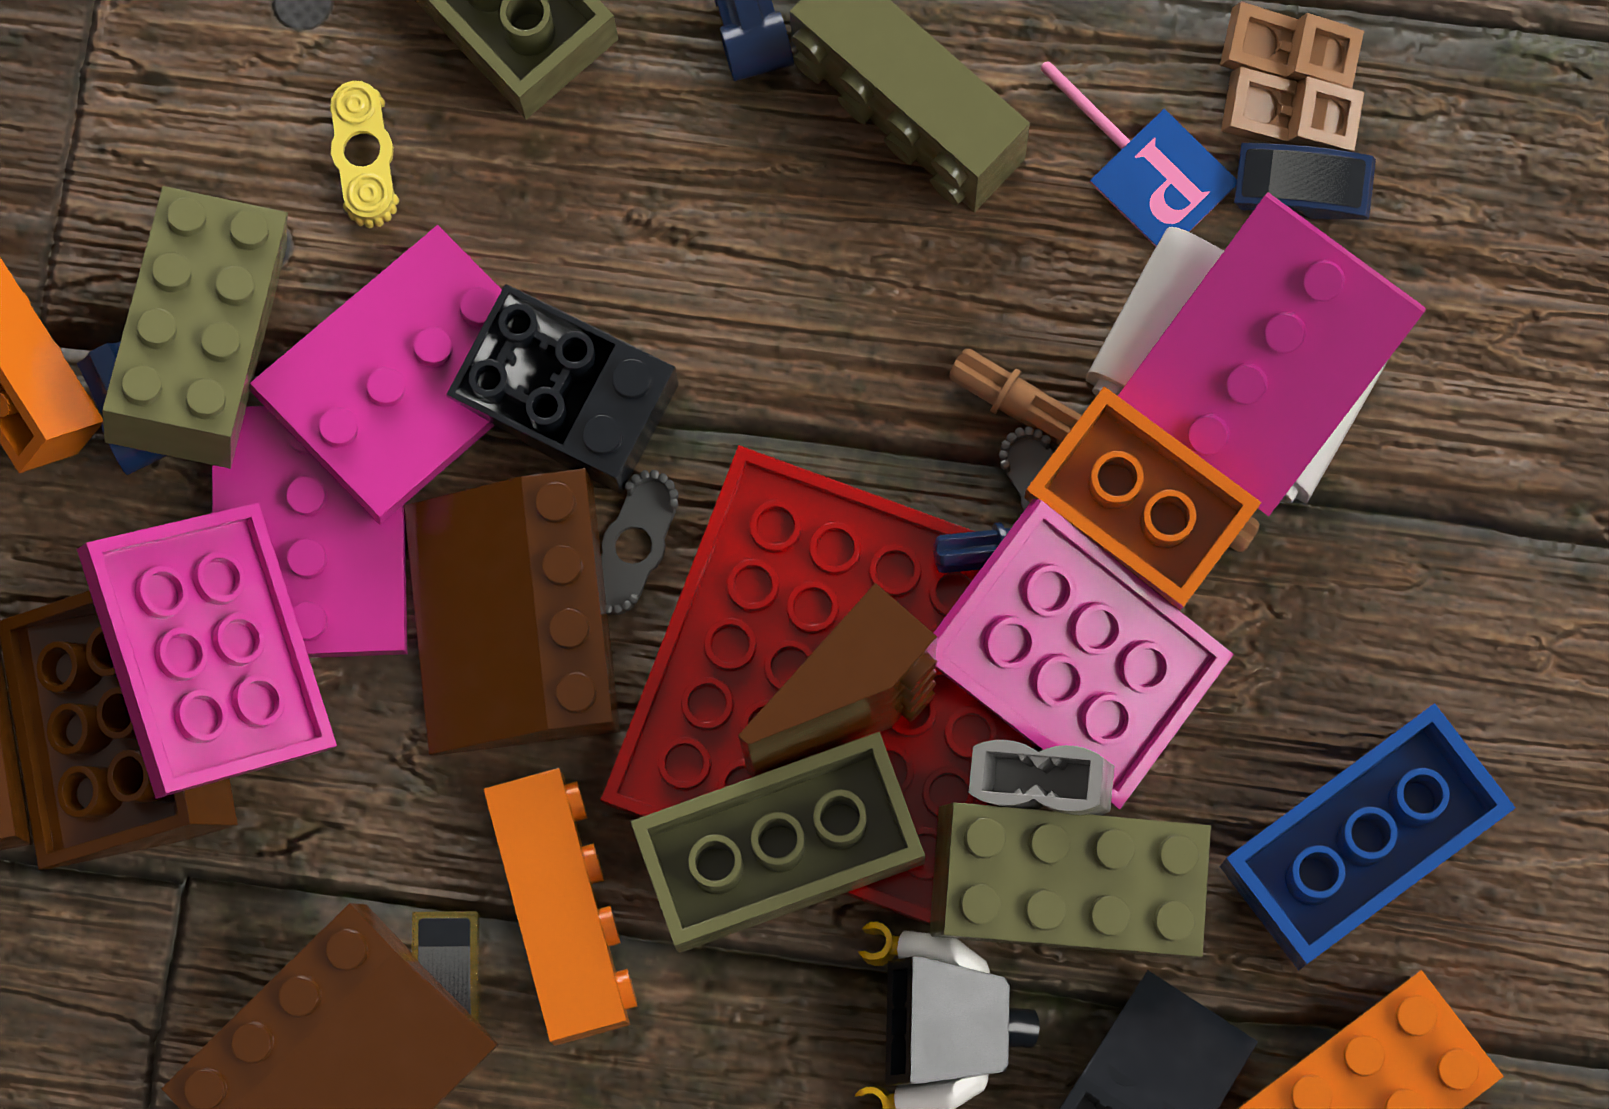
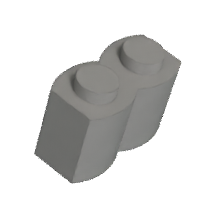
[968,740,1115,815]

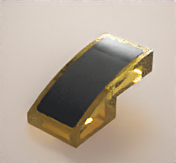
[412,911,481,1024]

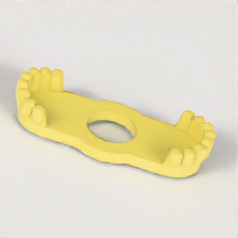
[330,81,399,228]

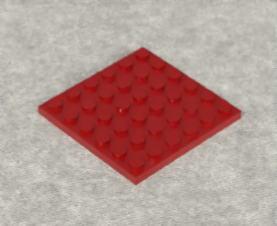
[601,445,1035,926]

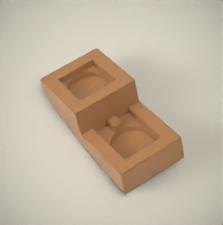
[1220,1,1364,88]
[1221,66,1364,152]

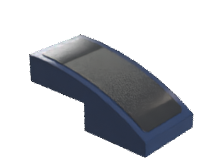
[1234,143,1376,220]

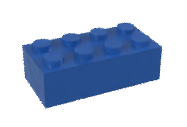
[1219,703,1516,971]

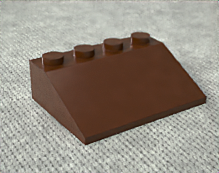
[404,468,621,756]
[738,583,938,777]
[0,590,238,870]
[161,903,499,1109]

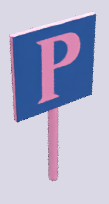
[1041,62,1237,247]

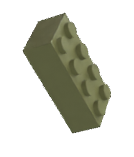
[414,0,619,120]
[790,0,1030,213]
[102,186,288,469]
[630,732,925,953]
[930,802,1211,958]

